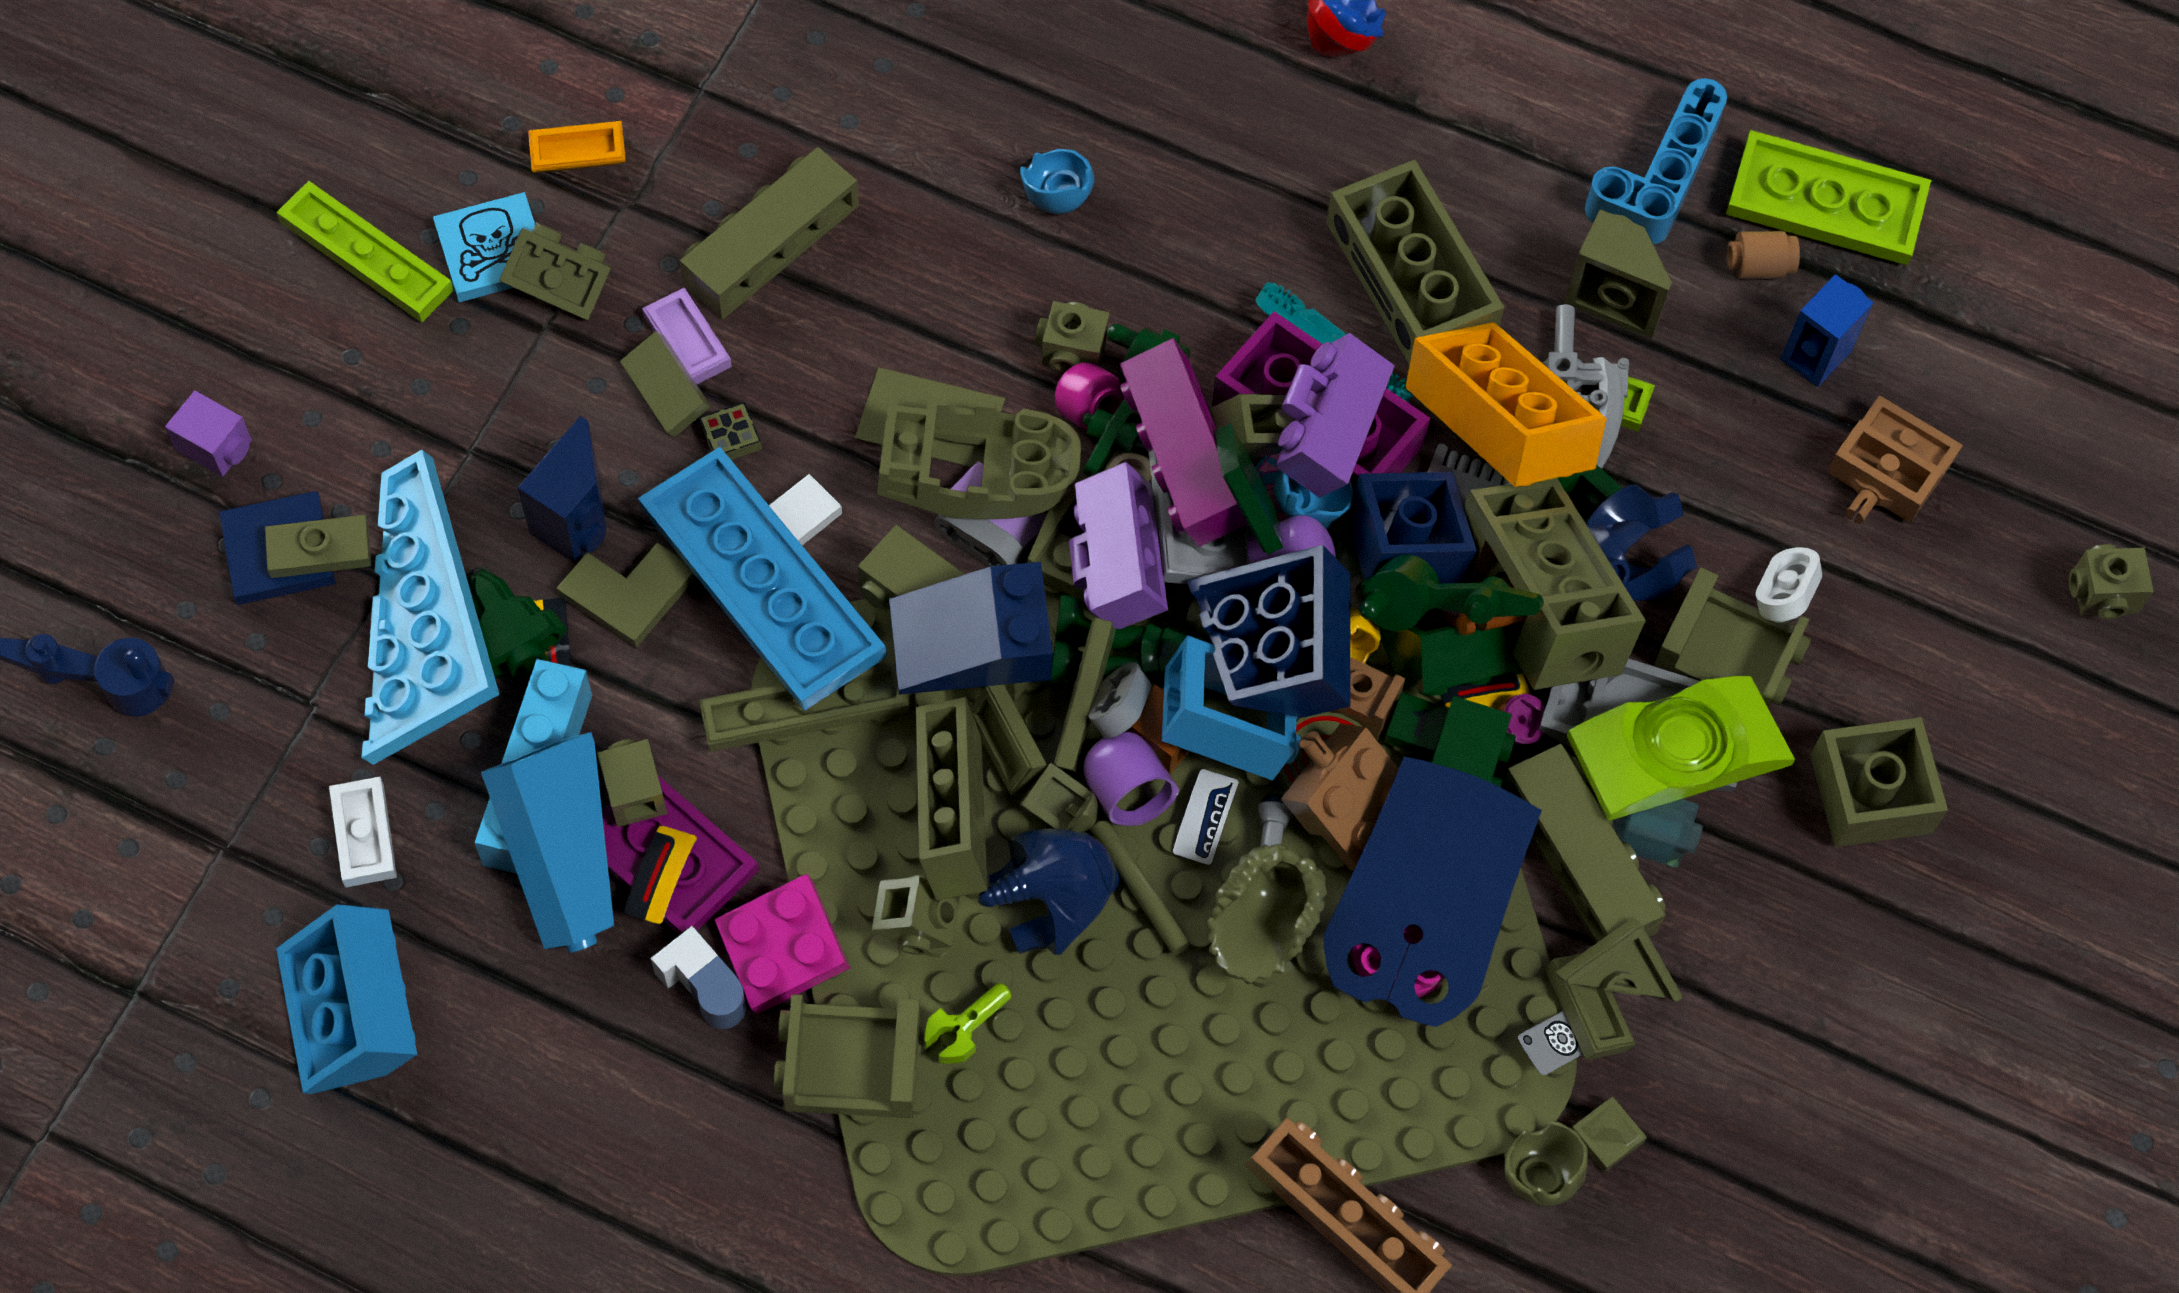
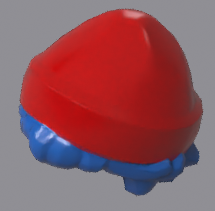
[1307,0,1386,57]

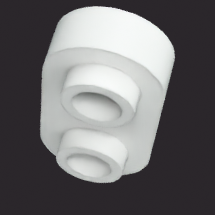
[1756,547,1822,623]

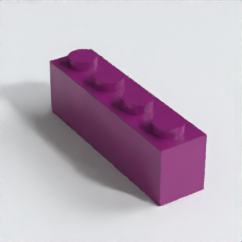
[1120,338,1248,547]

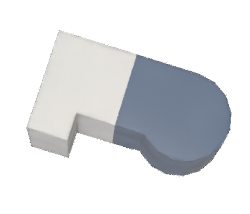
[651,926,746,1029]

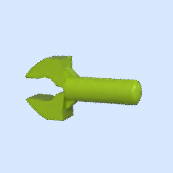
[925,983,1012,1064]

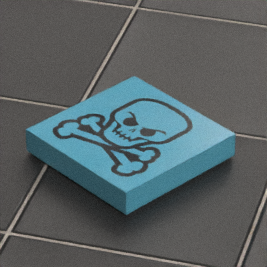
[433,192,535,302]

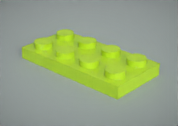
[1726,130,1931,265]

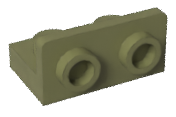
[499,223,613,320]

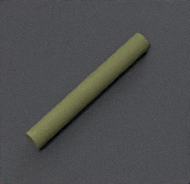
[1090,819,1191,956]

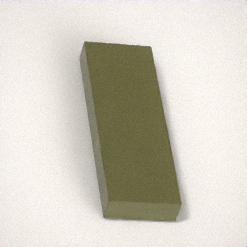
[1054,618,1116,776]

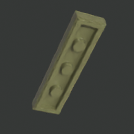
[699,661,909,752]

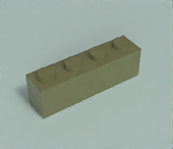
[679,147,859,320]
[858,525,1053,702]
[916,697,988,901]
[1502,744,1666,944]

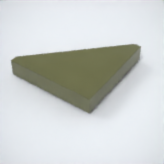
[1555,918,1683,1002]

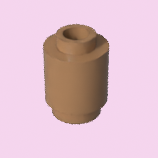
[1727,231,1800,279]

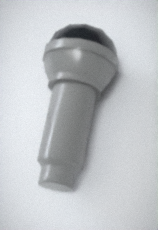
[1258,793,1293,847]

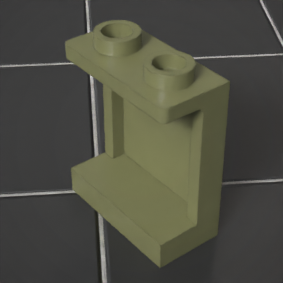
[1653,567,1811,707]
[774,994,920,1118]

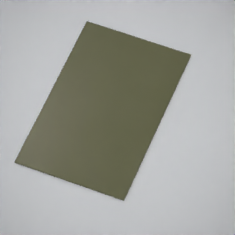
[855,367,1005,467]

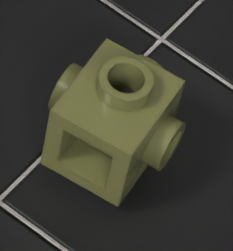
[1035,301,1110,374]
[2069,544,2154,619]
[872,875,960,955]

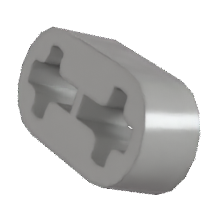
[934,514,1024,567]
[1088,662,1152,739]

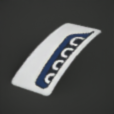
[1173,769,1239,865]

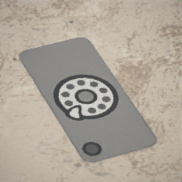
[1518,1011,1583,1075]

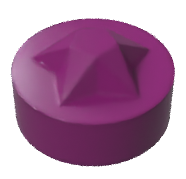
[1497,694,1545,745]

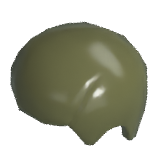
[1505,1121,1588,1207]

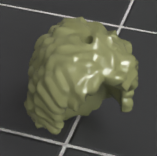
[1207,844,1327,984]

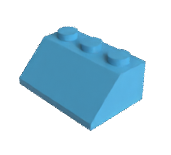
[276,904,418,1094]

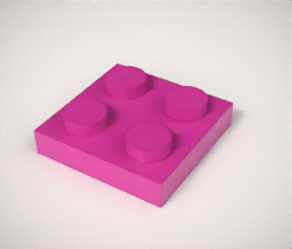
[714,874,850,1014]

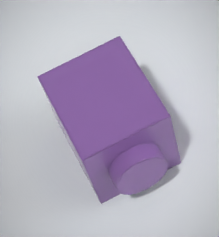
[165,390,252,477]

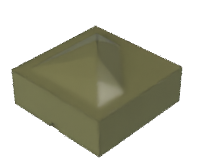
[1571,1096,1647,1173]

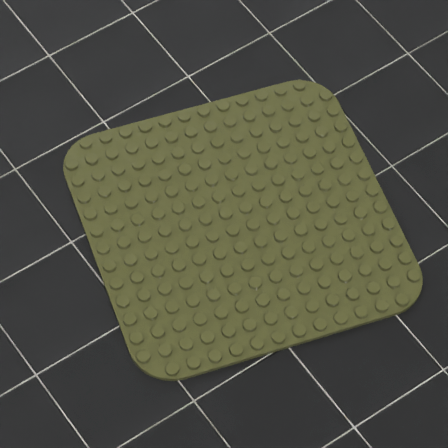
[751,513,1577,1276]

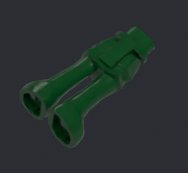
[1049,595,1213,688]

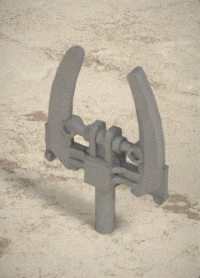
[1541,304,1629,469]

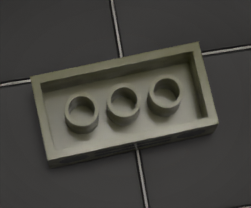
[1326,159,1505,365]

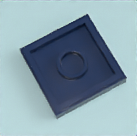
[219,491,336,605]

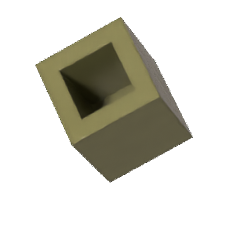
[597,739,668,827]

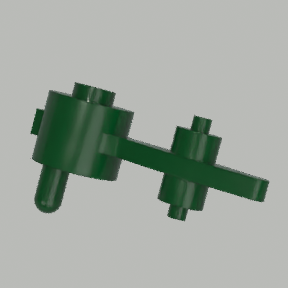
[1082,324,1190,477]
[1359,555,1544,631]

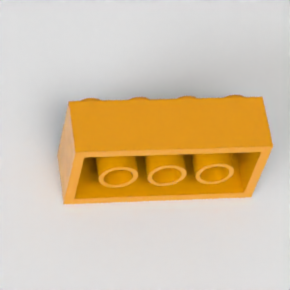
[1405,322,1607,487]

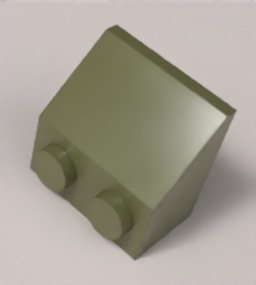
[1564,209,1672,339]

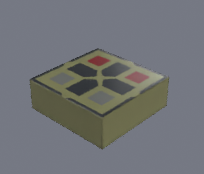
[699,402,762,460]

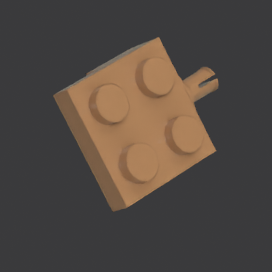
[1827,395,1963,524]
[1281,724,1399,871]

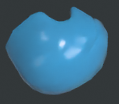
[1020,149,1095,215]
[1273,469,1354,526]

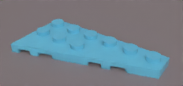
[362,450,500,765]

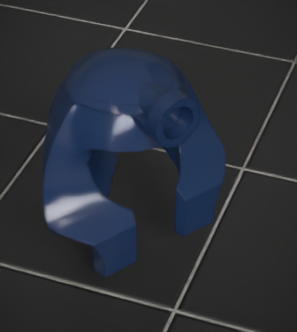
[1584,484,1697,601]
[978,829,1119,955]

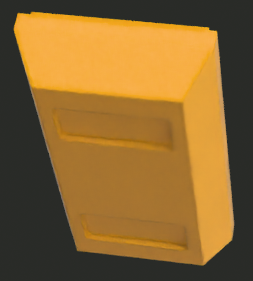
[528,121,626,173]

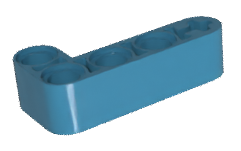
[1585,78,1727,244]

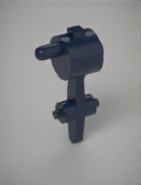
[0,634,175,717]

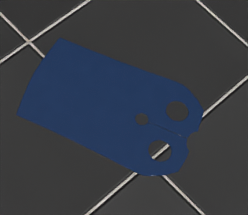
[1324,756,1542,1027]

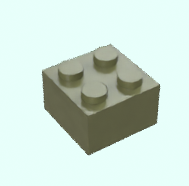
[1810,717,1948,847]

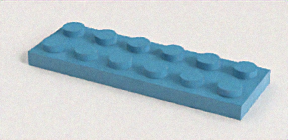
[638,447,888,711]

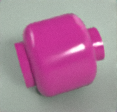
[1055,362,1124,431]

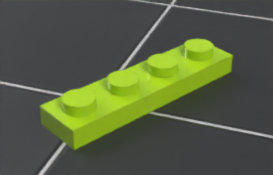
[276,181,454,323]

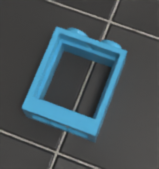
[1162,635,1301,781]

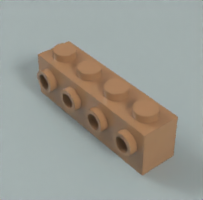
[1245,1117,1452,1293]

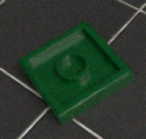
[1214,423,1284,555]

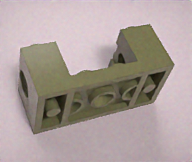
[1464,478,1646,690]

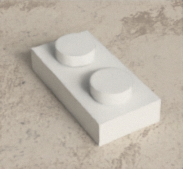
[329,777,397,888]

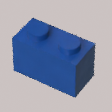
[1780,274,1874,387]

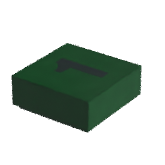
[1384,692,1449,758]

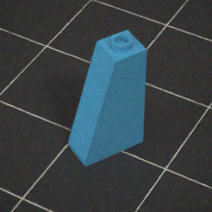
[481,732,614,953]

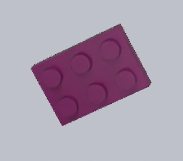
[602,774,759,936]

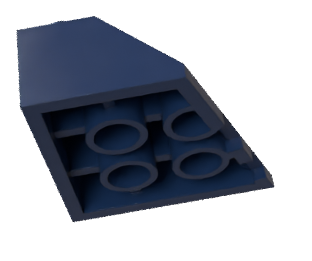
[1187,545,1351,718]

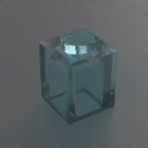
[1621,799,1703,868]

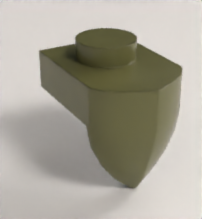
[1019,762,1098,833]

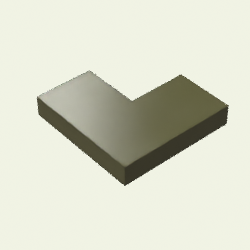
[556,543,697,648]

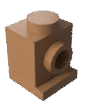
[1329,657,1405,740]

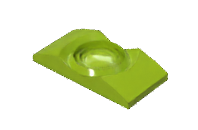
[1567,676,1795,821]

